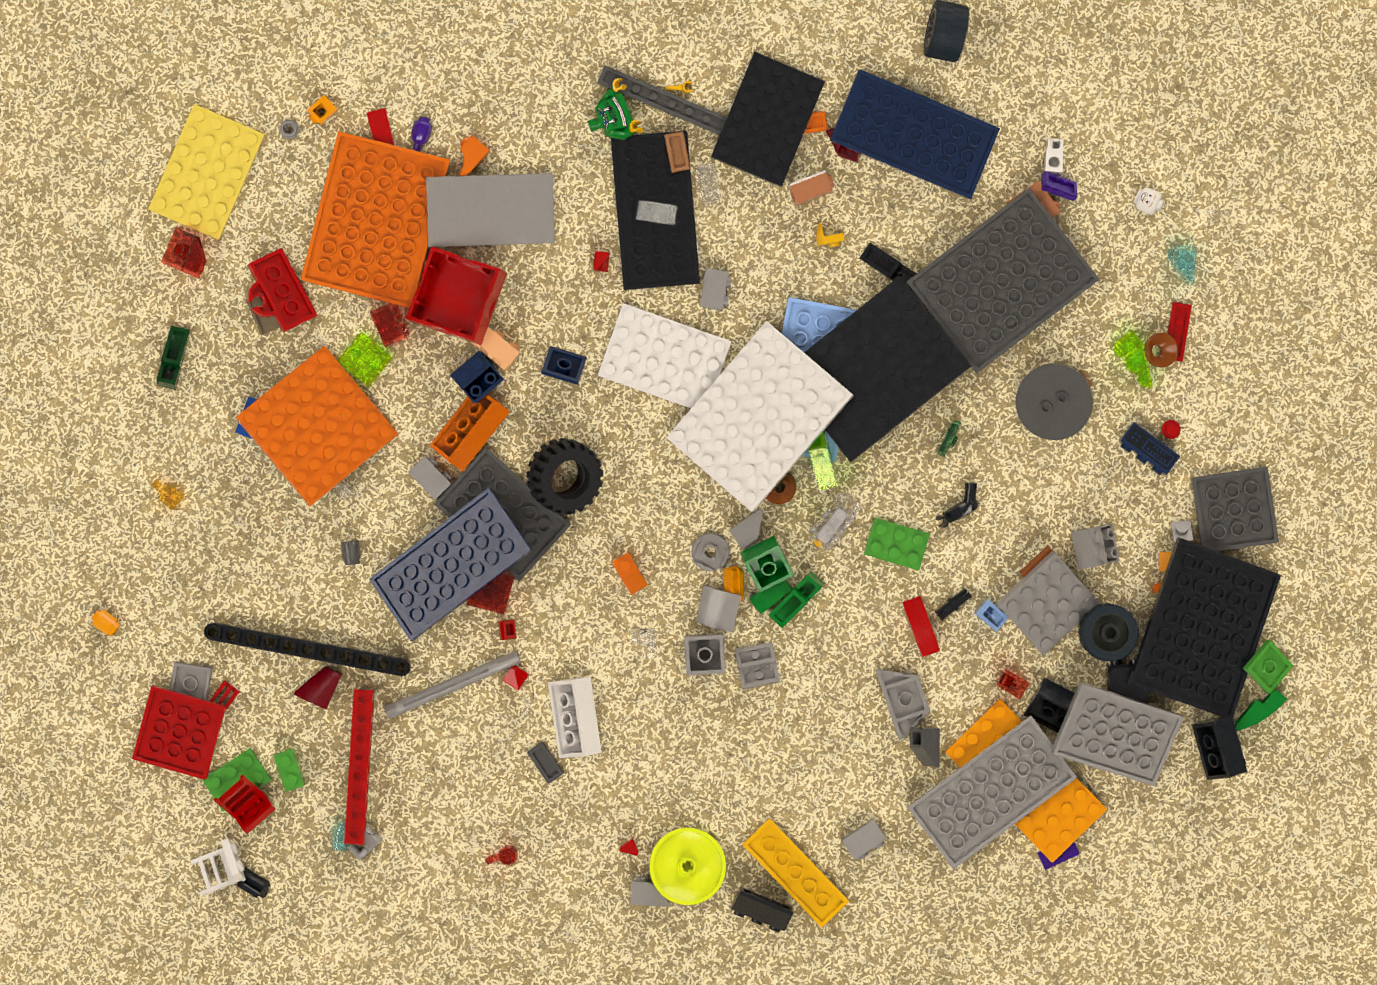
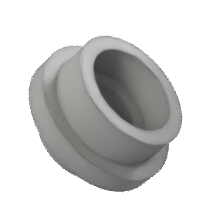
[280,120,299,139]

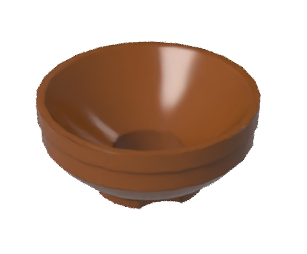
[1144,333,1178,368]
[766,472,796,504]

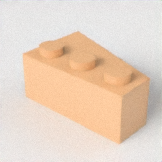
[471,323,521,372]

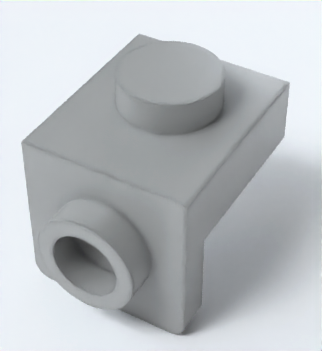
[1171,521,1193,548]

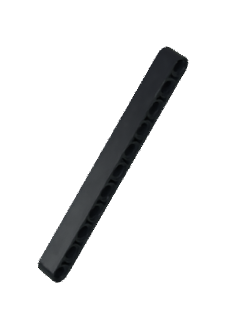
[204,623,411,676]

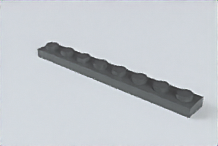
[597,65,727,136]

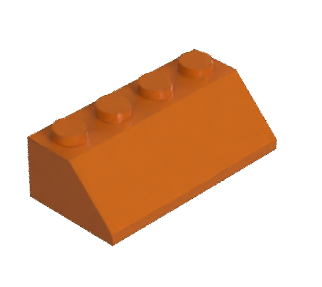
[429,394,510,472]

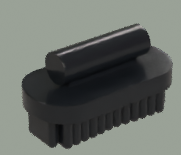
[236,867,271,898]

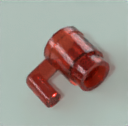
[485,845,518,865]

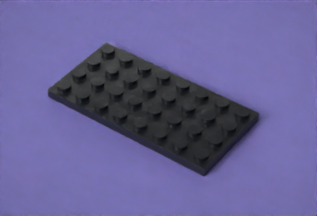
[611,131,700,290]

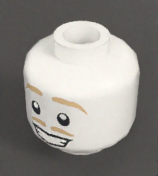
[1134,187,1164,215]

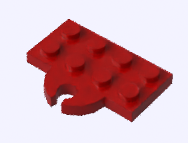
[247,248,318,333]

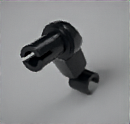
[935,482,979,528]

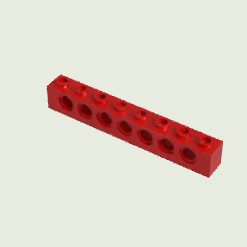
[344,689,375,845]

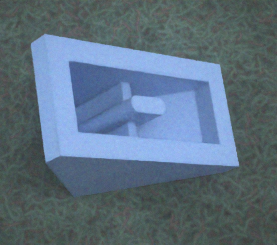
[974,599,1009,632]

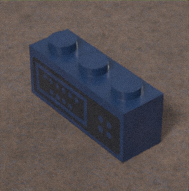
[1119,422,1180,475]

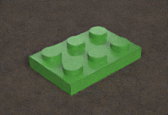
[864,518,930,570]
[202,748,272,812]

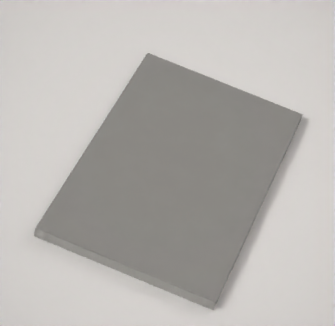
[425,173,555,247]

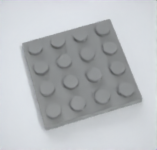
[996,551,1099,656]

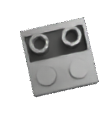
[1071,523,1120,570]

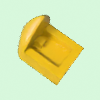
[816,222,844,248]

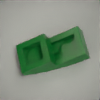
[749,580,793,614]

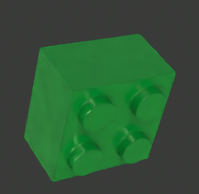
[740,536,794,592]

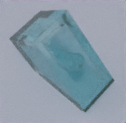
[1167,245,1197,286]

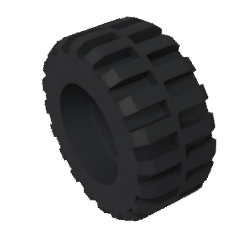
[526,438,604,515]

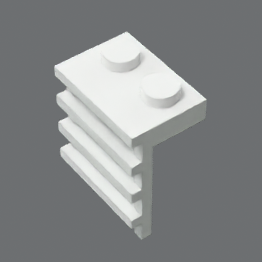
[190,838,246,896]

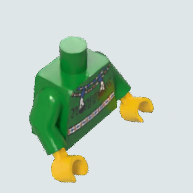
[587,79,643,140]

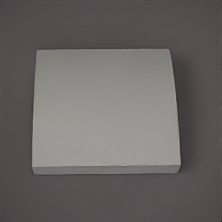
[696,585,741,632]
[735,642,780,690]

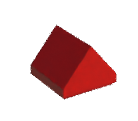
[498,619,517,640]
[619,838,639,856]

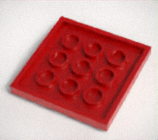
[132,685,226,780]

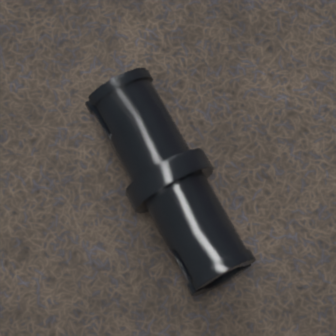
[935,588,972,621]

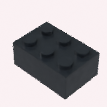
[1192,716,1248,780]

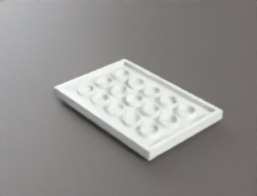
[598,303,732,408]

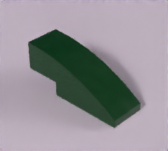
[156,326,190,390]

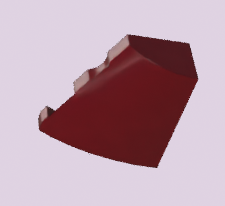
[293,666,342,709]

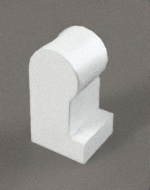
[1043,138,1063,176]

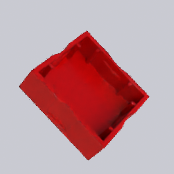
[406,246,507,345]

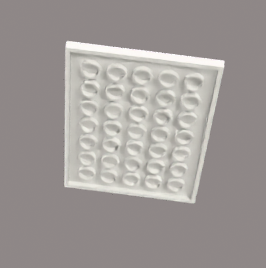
[666,321,854,513]

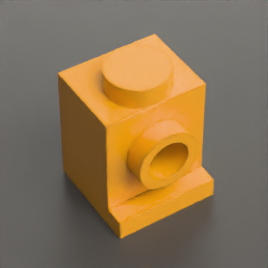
[307,95,339,126]

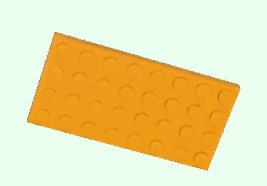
[945,699,1107,863]

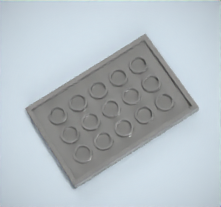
[1051,682,1184,786]

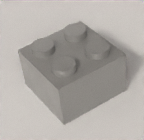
[684,634,725,676]

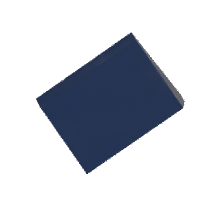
[541,346,587,385]

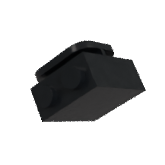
[1106,659,1149,704]

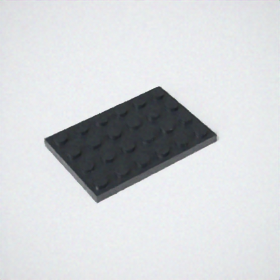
[710,51,825,187]

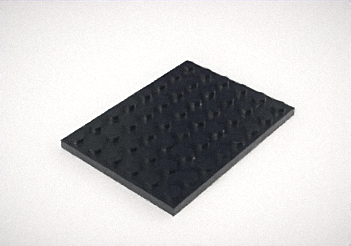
[804,276,972,463]
[1128,537,1281,717]

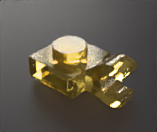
[151,479,185,510]

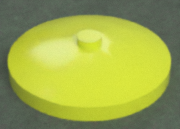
[649,828,726,905]

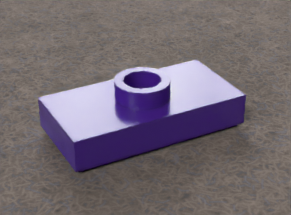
[1041,171,1077,201]
[1037,842,1080,870]

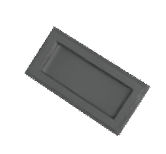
[527,742,564,784]

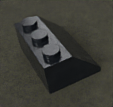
[1023,677,1075,733]
[731,887,794,932]

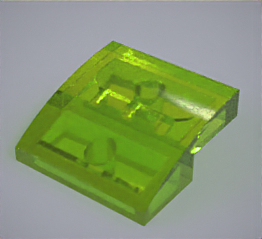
[337,332,392,387]

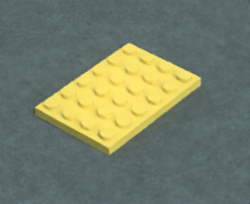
[148,104,265,240]

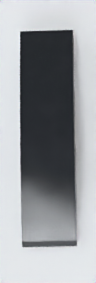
[859,243,919,299]

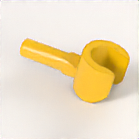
[666,81,693,93]

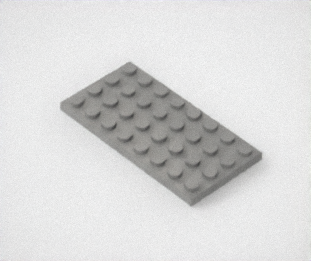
[907,715,1077,869]

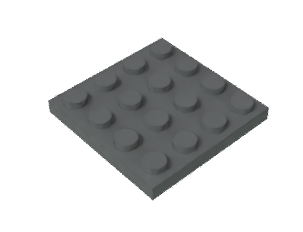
[1191,466,1279,551]

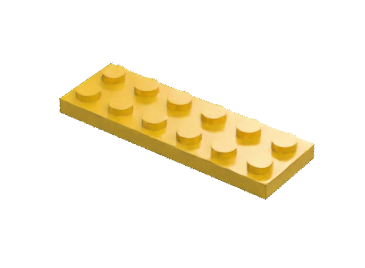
[742,818,849,928]

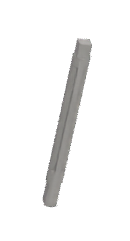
[384,651,521,719]

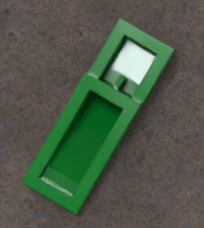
[768,571,824,628]
[1235,689,1287,731]

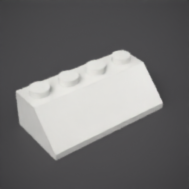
[548,677,602,758]

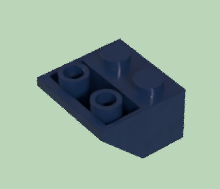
[450,350,504,404]

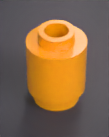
[91,609,121,637]

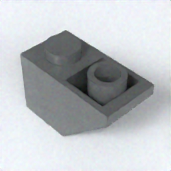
[910,727,940,767]

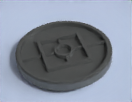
[1016,363,1093,440]

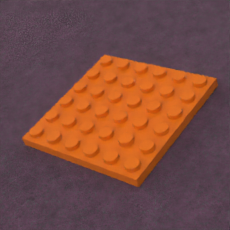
[235,345,398,507]

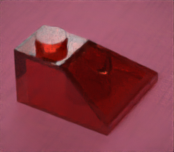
[161,228,207,279]

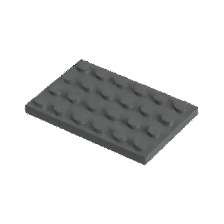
[434,447,571,582]

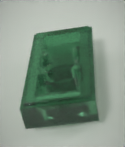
[937,420,961,458]

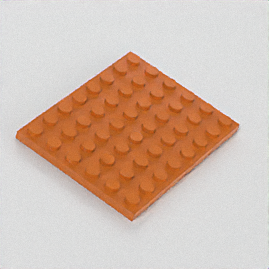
[301,131,450,308]

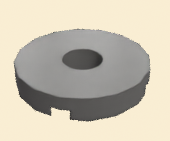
[691,533,730,571]

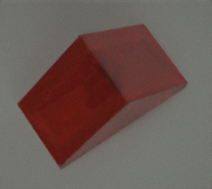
[995,668,1029,699]

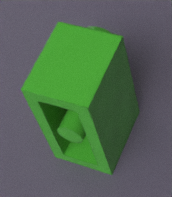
[273,748,306,792]

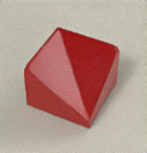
[593,251,610,272]
[502,665,529,691]

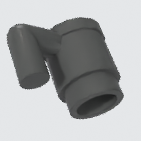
[341,541,361,565]

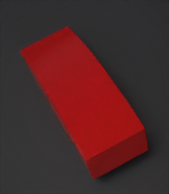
[902,596,940,657]

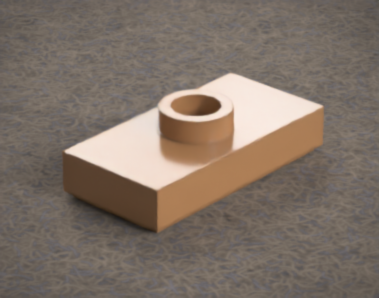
[664,131,690,173]

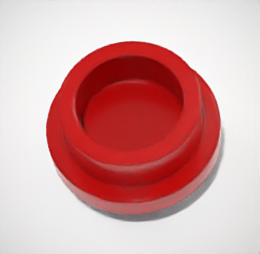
[1161,420,1181,439]

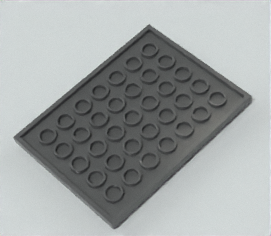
[906,188,1100,374]

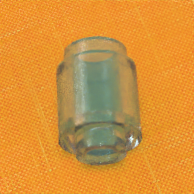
[330,822,349,851]

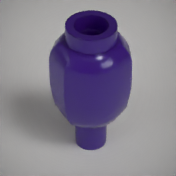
[411,116,432,152]

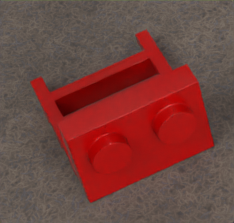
[213,774,276,834]

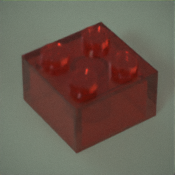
[370,303,410,349]
[467,574,515,614]

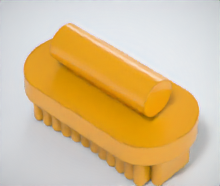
[723,566,744,602]

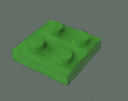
[1243,640,1293,694]

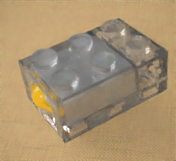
[809,491,865,551]

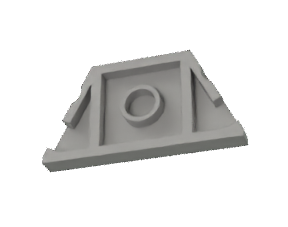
[875,669,930,741]

